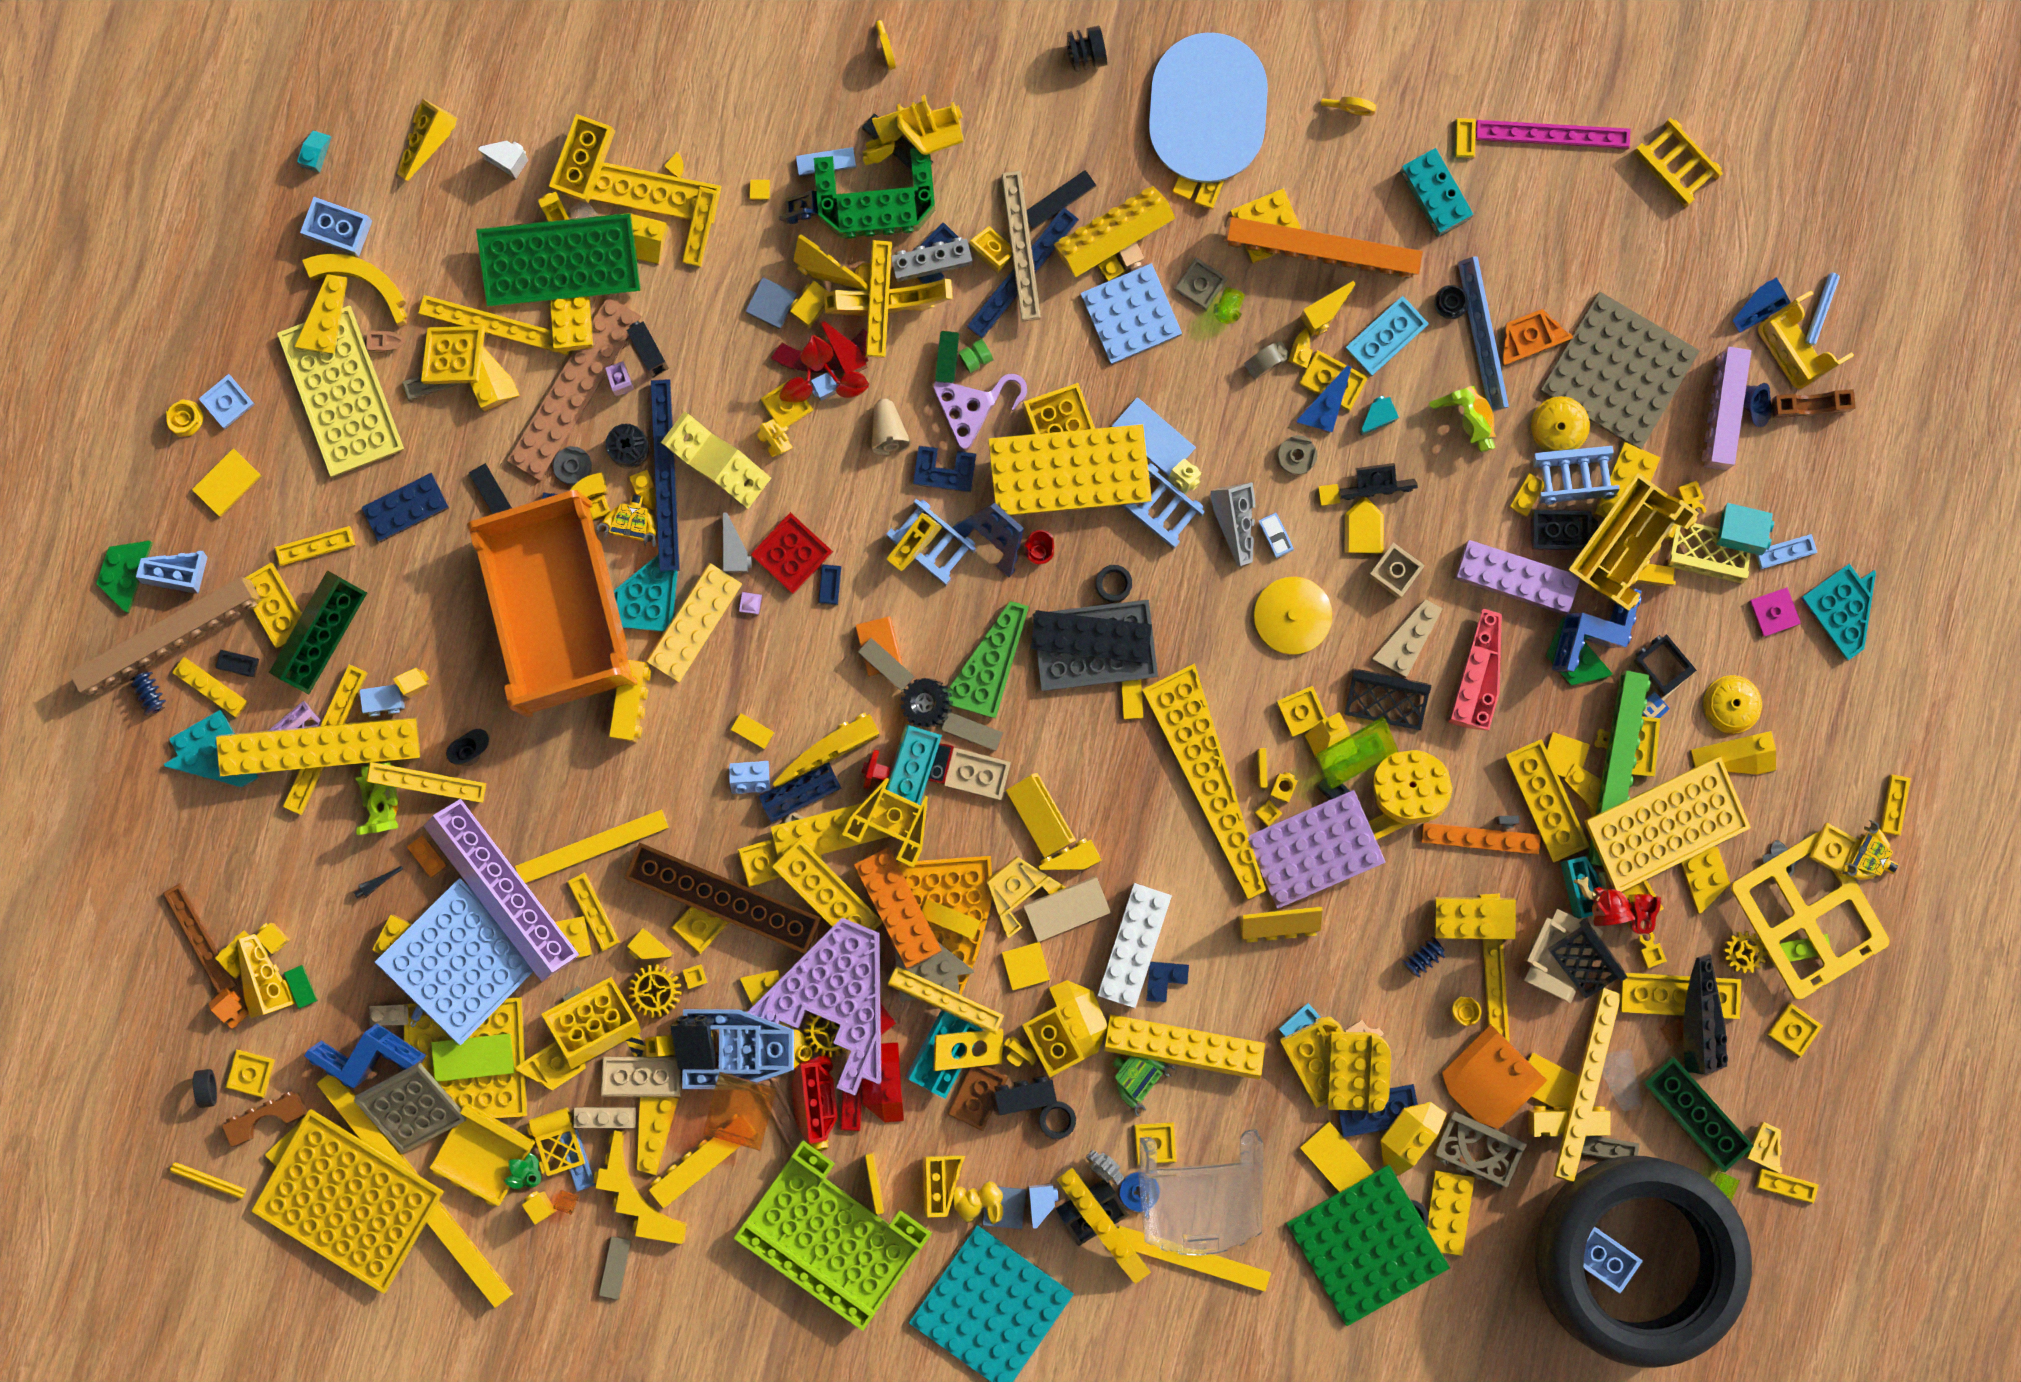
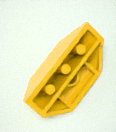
[1049,980,1108,1058]
[1380,1102,1447,1176]

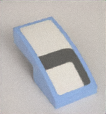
[1259,513,1294,558]

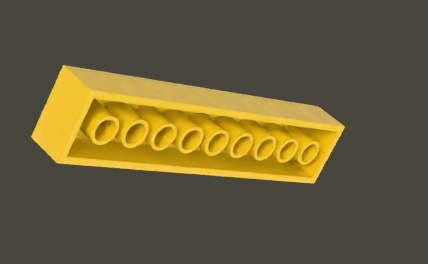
[216,717,421,776]

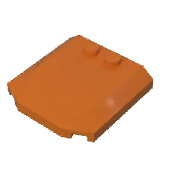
[1442,1024,1548,1129]

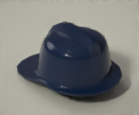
[1743,383,1772,428]

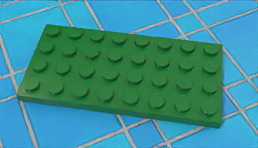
[476,213,641,306]

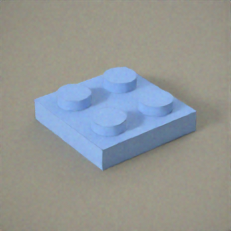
[199,374,255,429]

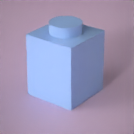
[811,370,839,401]

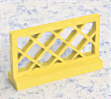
[1667,523,1751,584]

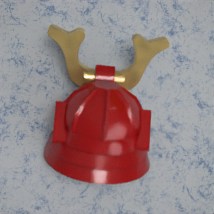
[1574,872,1636,926]

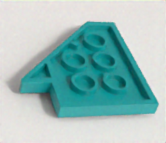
[614,554,680,632]
[1801,563,1876,661]
[164,710,259,787]

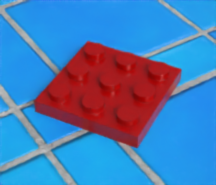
[751,512,833,595]

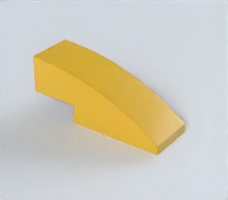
[922,899,981,939]

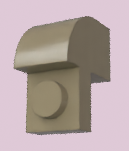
[1244,341,1290,379]

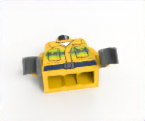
[596,494,657,547]
[1842,820,1898,880]

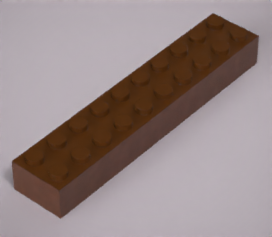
[624,842,822,954]

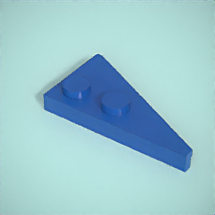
[1297,366,1352,432]

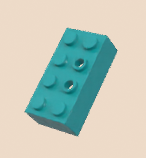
[1400,148,1474,238]

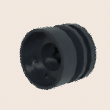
[1066,25,1108,72]
[606,424,649,469]

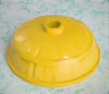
[1531,396,1590,452]
[1703,675,1762,734]

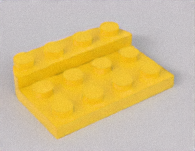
[1280,1017,1344,1108]
[1328,1032,1391,1113]

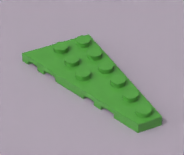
[947,601,1029,719]

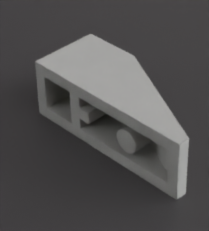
[723,513,752,573]

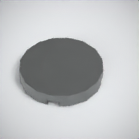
[553,446,592,485]

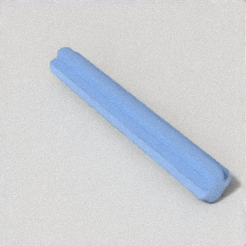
[1805,273,1840,346]

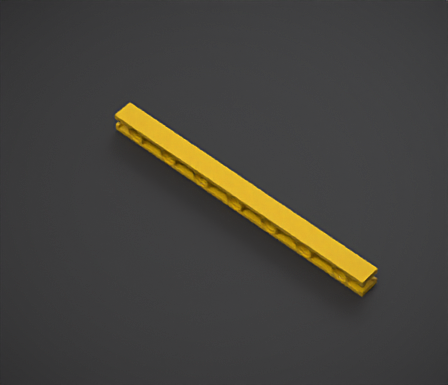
[317,1075,513,1308]

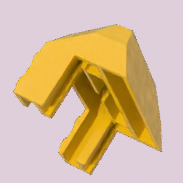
[1569,473,1699,610]

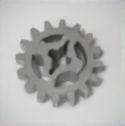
[1086,1150,1124,1185]

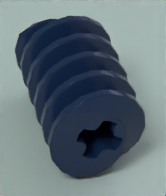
[130,672,166,716]
[1402,936,1445,978]

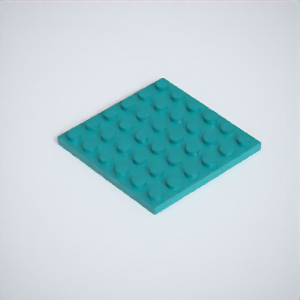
[909,1225,1074,1382]

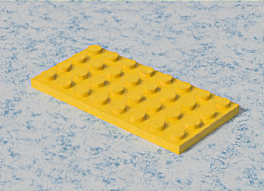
[988,424,1152,516]
[1584,756,1751,892]

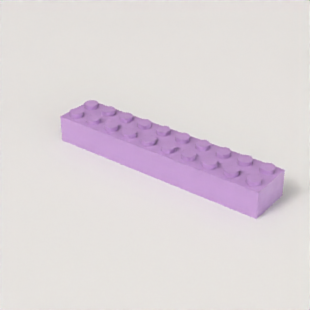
[424,799,579,982]

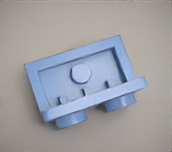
[729,761,770,794]

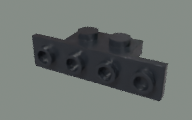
[1339,463,1418,500]

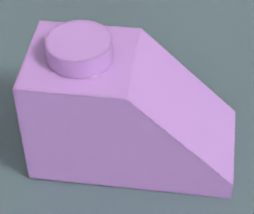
[605,361,634,396]

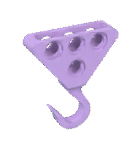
[934,374,1027,451]

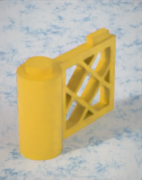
[527,1107,585,1176]

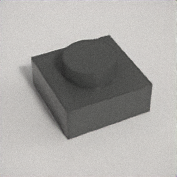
[1497,816,1519,828]

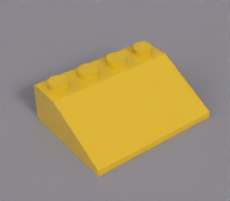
[1022,383,1095,435]
[1239,907,1322,943]
[541,977,641,1069]

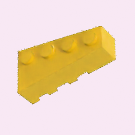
[1528,1106,1610,1137]

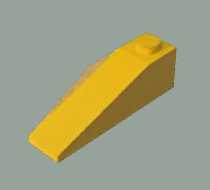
[470,347,520,412]

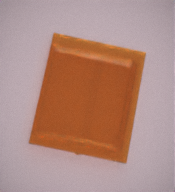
[703,1072,777,1151]

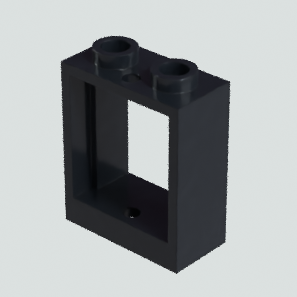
[626,321,669,378]
[1634,634,1697,697]

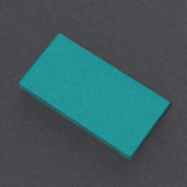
[885,724,942,805]

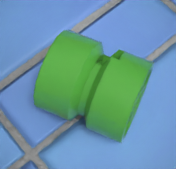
[958,338,994,374]

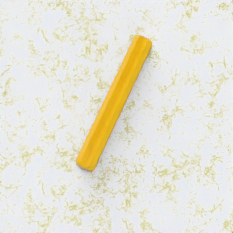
[170,1162,246,1199]

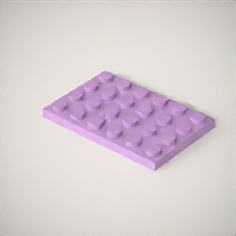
[1247,790,1386,909]

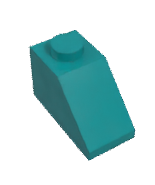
[297,131,332,173]
[1360,396,1399,435]

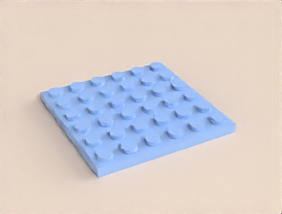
[374,878,533,1046]

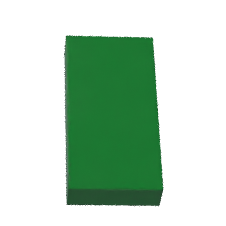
[284,965,318,1009]

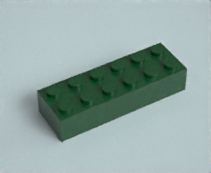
[269,570,367,695]
[1640,1056,1754,1173]

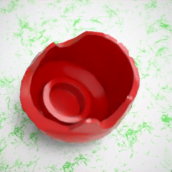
[1024,530,1054,565]

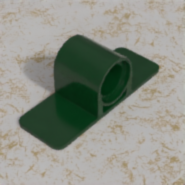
[935,331,959,383]

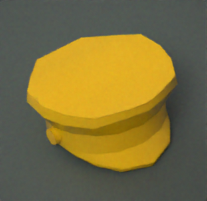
[166,399,204,437]

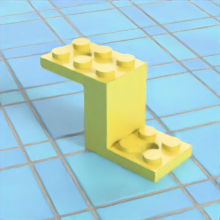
[661,411,771,509]

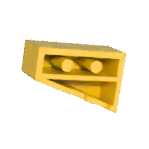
[923,1155,965,1217]

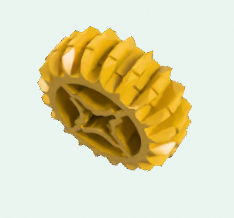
[628,964,682,1018]
[804,1014,847,1057]

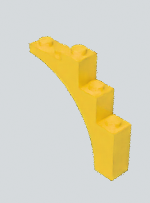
[824,279,953,316]
[593,1130,687,1244]
[1057,1168,1151,1285]

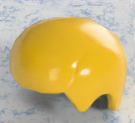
[1451,996,1481,1026]

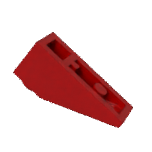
[821,321,869,374]

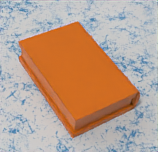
[856,616,903,677]

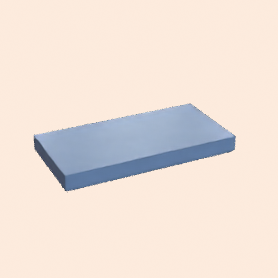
[1112,397,1196,476]

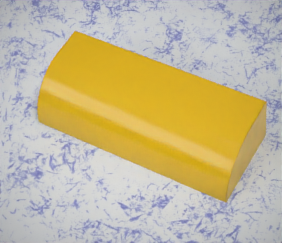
[1006,773,1076,858]

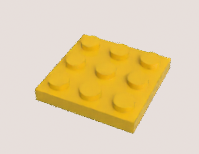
[1230,188,1301,264]
[421,326,485,384]

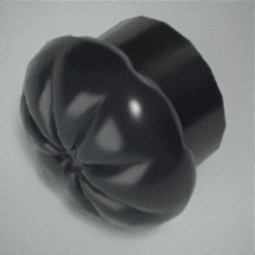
[1434,285,1469,319]

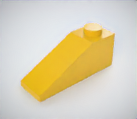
[886,513,942,571]

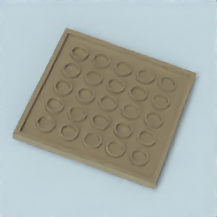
[1540,292,1700,449]

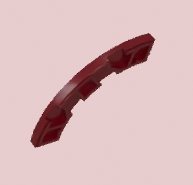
[771,329,867,373]

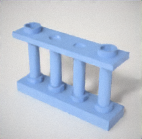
[1533,446,1619,505]
[1121,463,1205,549]
[886,499,976,586]

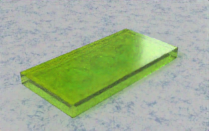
[1316,717,1399,789]

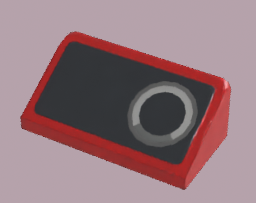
[928,743,954,784]

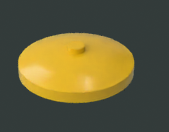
[1254,577,1332,655]

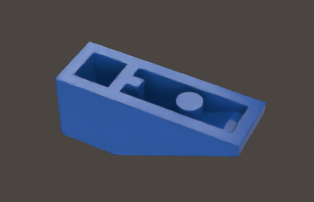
[1733,277,1791,333]

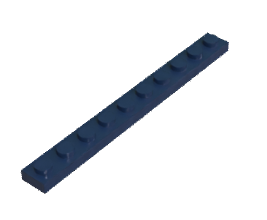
[651,379,680,572]

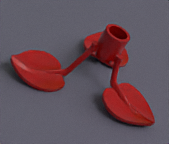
[779,335,869,403]

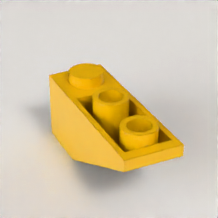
[1038,838,1102,870]

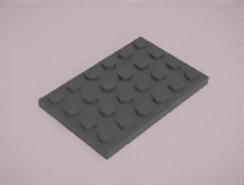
[1033,599,1158,691]

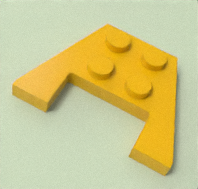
[986,856,1066,938]

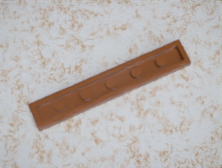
[163,883,238,994]

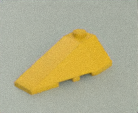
[397,99,457,181]
[793,234,869,291]
[1691,731,1776,775]
[237,934,295,1018]

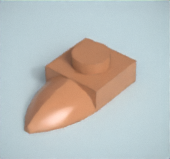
[366,330,406,352]

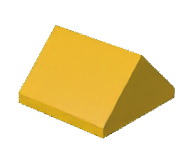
[969,226,1013,274]

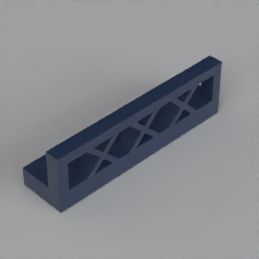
[759,762,842,823]

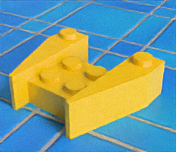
[842,778,928,868]

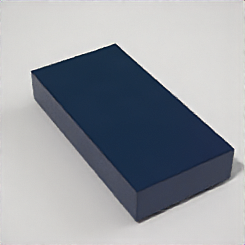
[818,564,842,605]

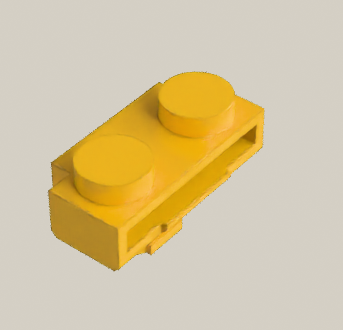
[1003,1036,1037,1067]

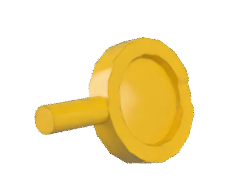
[875,20,896,71]
[1321,97,1376,116]

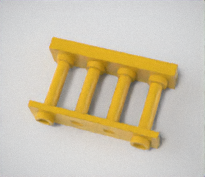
[1633,117,1723,208]

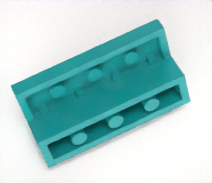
[905,1010,983,1099]

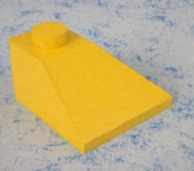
[1305,712,1357,769]

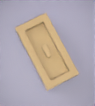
[369,1005,408,1026]

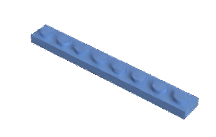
[1458,257,1509,412]

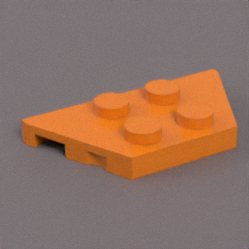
[1502,309,1573,366]

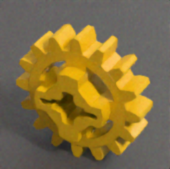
[1723,931,1768,973]

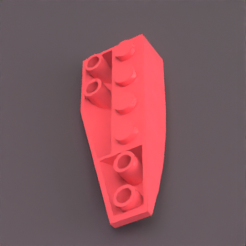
[1448,609,1502,731]

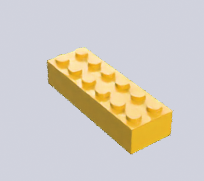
[1054,186,1176,277]

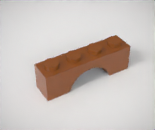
[1771,389,1856,418]
[222,1091,307,1147]

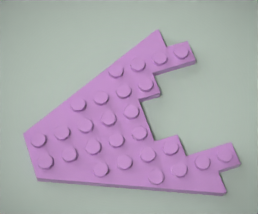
[747,918,881,1095]

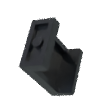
[670,1016,719,1070]

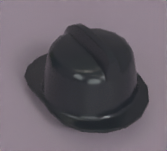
[446,729,489,767]

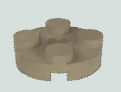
[1278,435,1317,475]

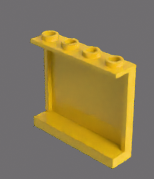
[430,1103,536,1206]

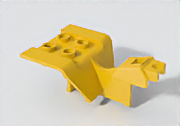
[862,95,964,165]

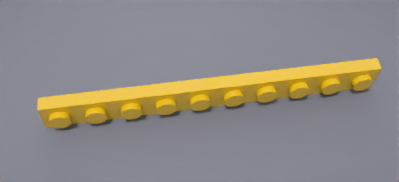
[1553,988,1622,1182]

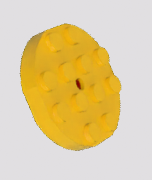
[1373,750,1452,824]

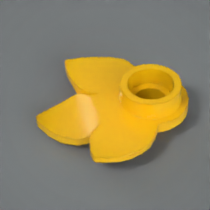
[793,1029,812,1068]

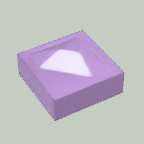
[739,592,762,615]

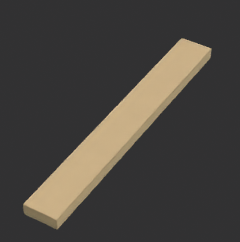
[1002,170,1041,323]

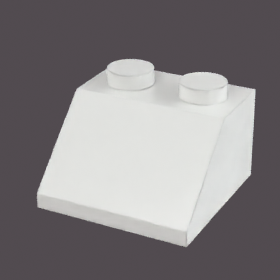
[478,141,528,179]

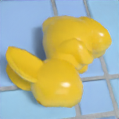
[954,1181,1003,1224]

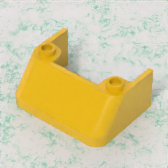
[1758,291,1854,389]

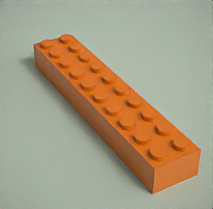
[1224,217,1423,278]

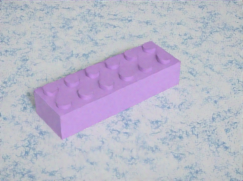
[1702,346,1751,471]
[1454,540,1580,615]

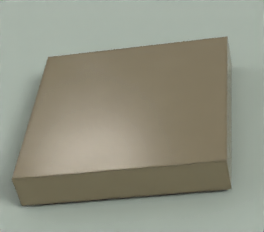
[1174,257,1228,311]

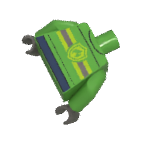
[1113,1056,1175,1116]

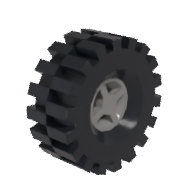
[900,678,953,727]

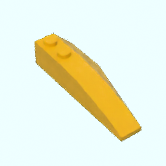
[773,713,881,788]

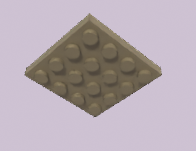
[354,1062,467,1154]

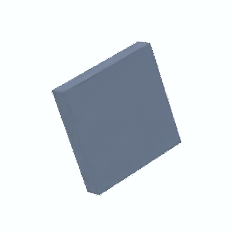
[746,277,798,329]
[983,1186,1026,1229]

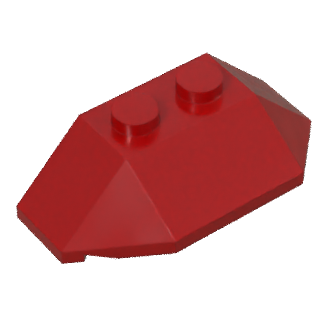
[861,1042,904,1123]
[792,1062,838,1144]

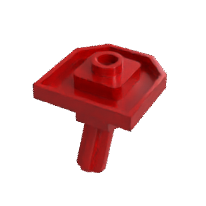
[861,750,891,790]

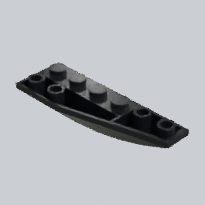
[1683,954,1728,1075]

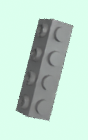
[891,237,972,282]

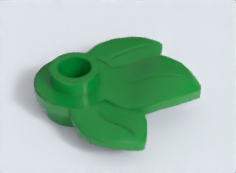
[504,1153,542,1189]

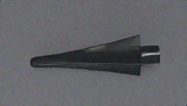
[354,866,403,899]

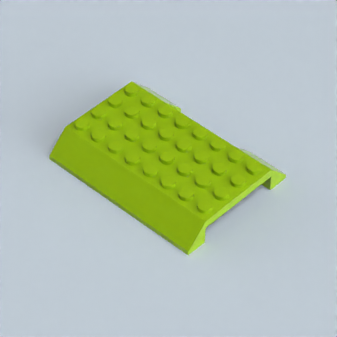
[734,1141,932,1331]

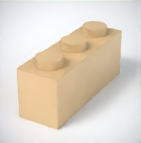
[574,1107,636,1128]

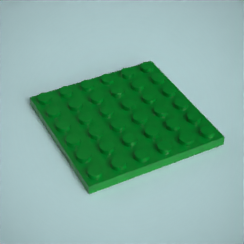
[1287,1164,1450,1326]

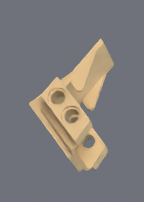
[1523,909,1603,1004]

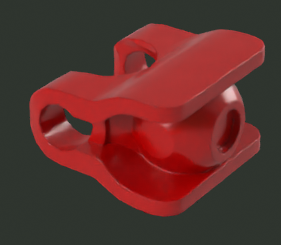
[1628,894,1661,934]

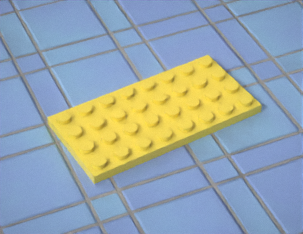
[277,306,405,477]

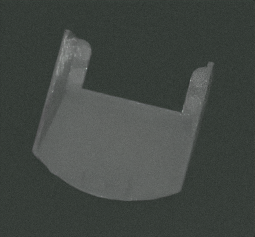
[1138,1129,1263,1255]

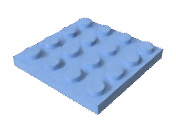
[1081,263,1182,365]

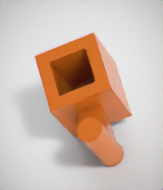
[209,987,249,1029]

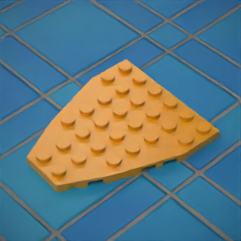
[890,856,993,995]

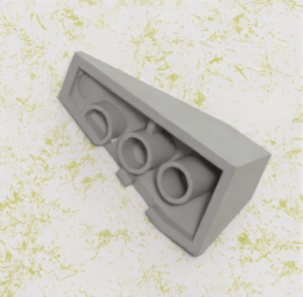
[1210,482,1255,566]

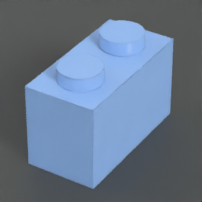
[360,684,405,717]

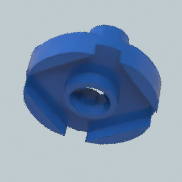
[1120,1172,1159,1212]

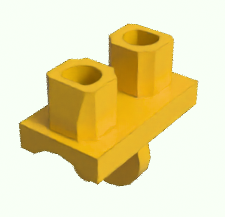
[757,419,793,457]

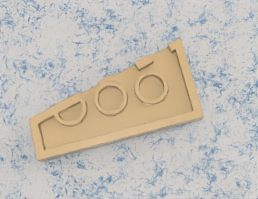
[1372,599,1443,677]

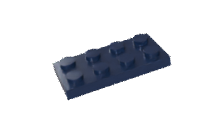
[362,473,449,542]
[1338,1084,1418,1137]

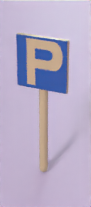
[1643,677,1689,718]

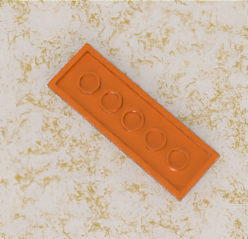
[854,847,942,969]

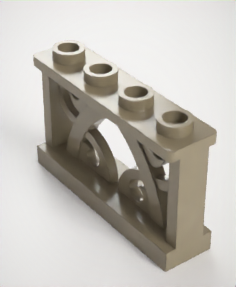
[1433,1111,1527,1189]

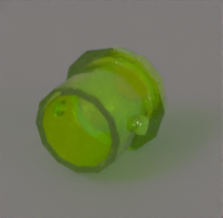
[1213,287,1245,324]

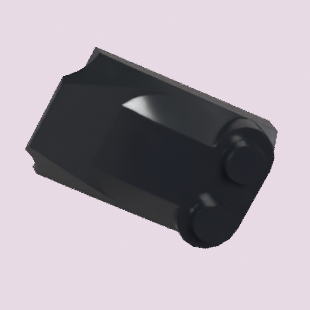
[1531,510,1598,551]

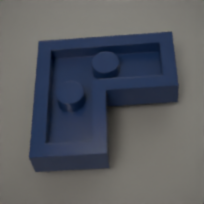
[1147,962,1189,1002]

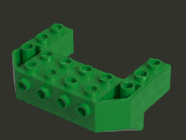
[814,148,936,239]

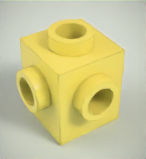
[1168,459,1202,494]

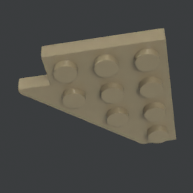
[894,942,974,1002]

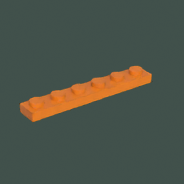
[1421,823,1541,855]

